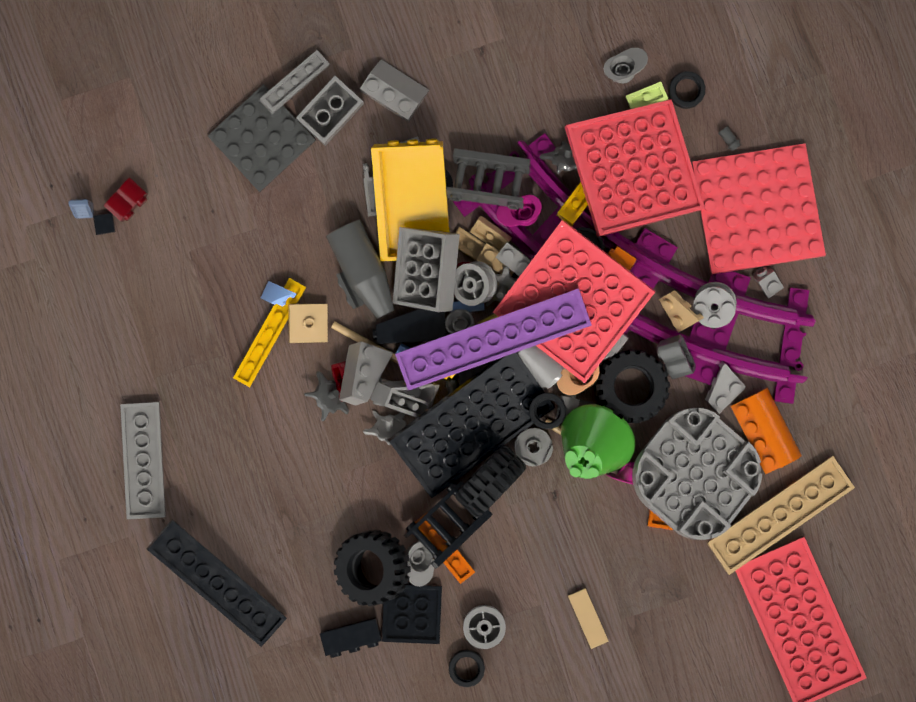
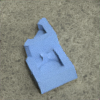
[261,281,296,307]

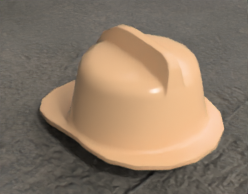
[557,366,600,395]

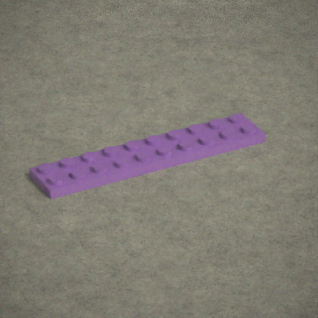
[395,288,592,391]

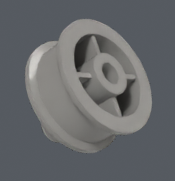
[454,261,497,306]
[693,282,736,328]
[463,605,506,649]

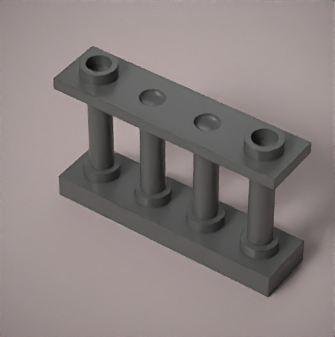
[446,148,531,210]

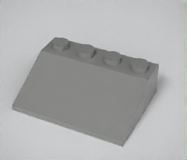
[393,227,460,312]

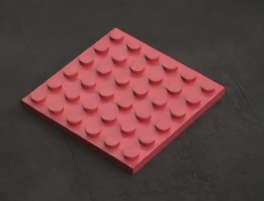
[565,99,705,237]
[692,143,826,275]
[493,220,656,383]

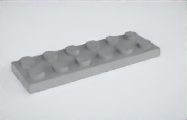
[120,402,166,519]

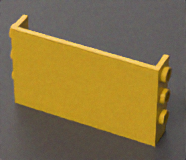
[371,138,450,261]

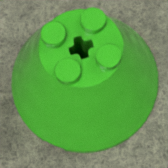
[561,404,635,479]

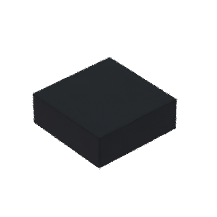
[93,213,116,235]

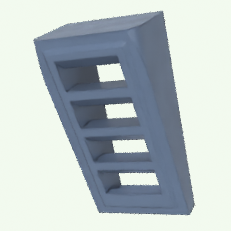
[69,199,94,219]

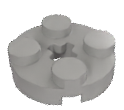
[514,428,553,466]

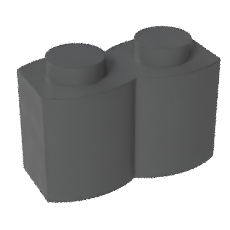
[656,335,696,379]

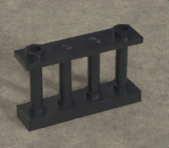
[404,481,493,569]

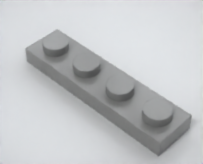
[260,50,330,114]

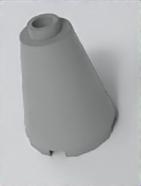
[516,345,567,390]

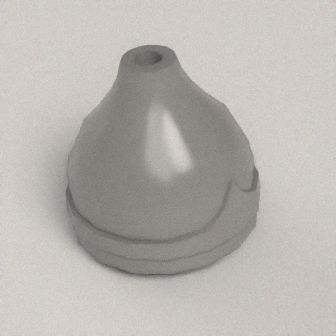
[445,309,474,334]

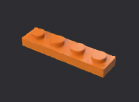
[415,512,475,584]

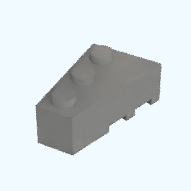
[339,341,393,406]
[371,380,440,417]

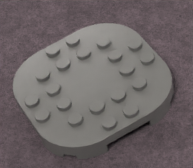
[632,408,762,540]

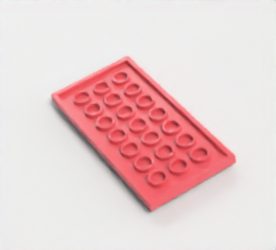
[735,537,867,702]

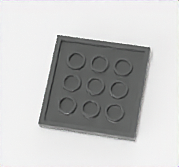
[208,84,316,192]

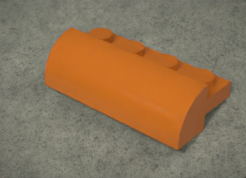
[731,388,802,475]

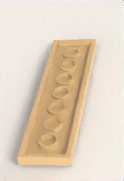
[707,456,855,575]

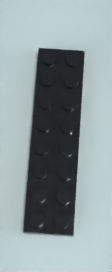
[146,519,287,647]

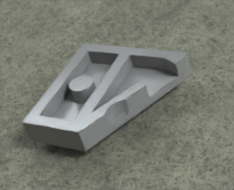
[705,361,746,414]

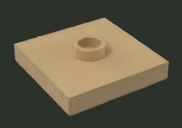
[288,303,328,343]

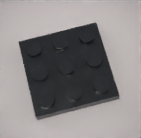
[382,584,442,644]

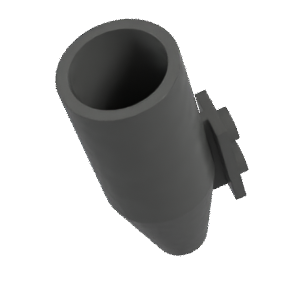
[326,220,394,319]

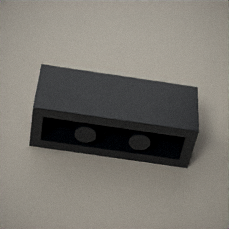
[320,617,382,658]

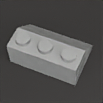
[360,60,429,122]

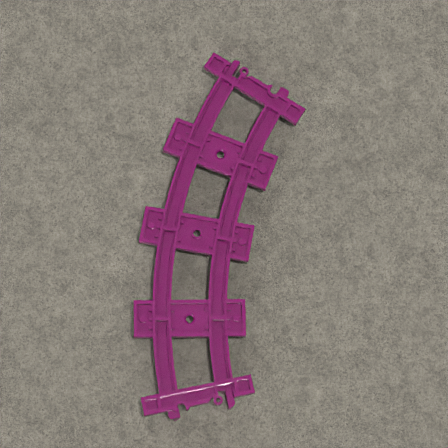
[453,133,816,404]

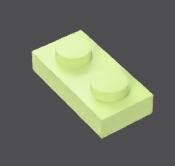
[625,82,668,109]

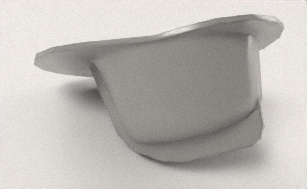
[603,48,648,84]
[405,541,434,587]

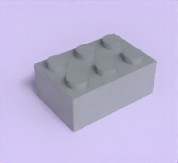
[296,76,364,146]

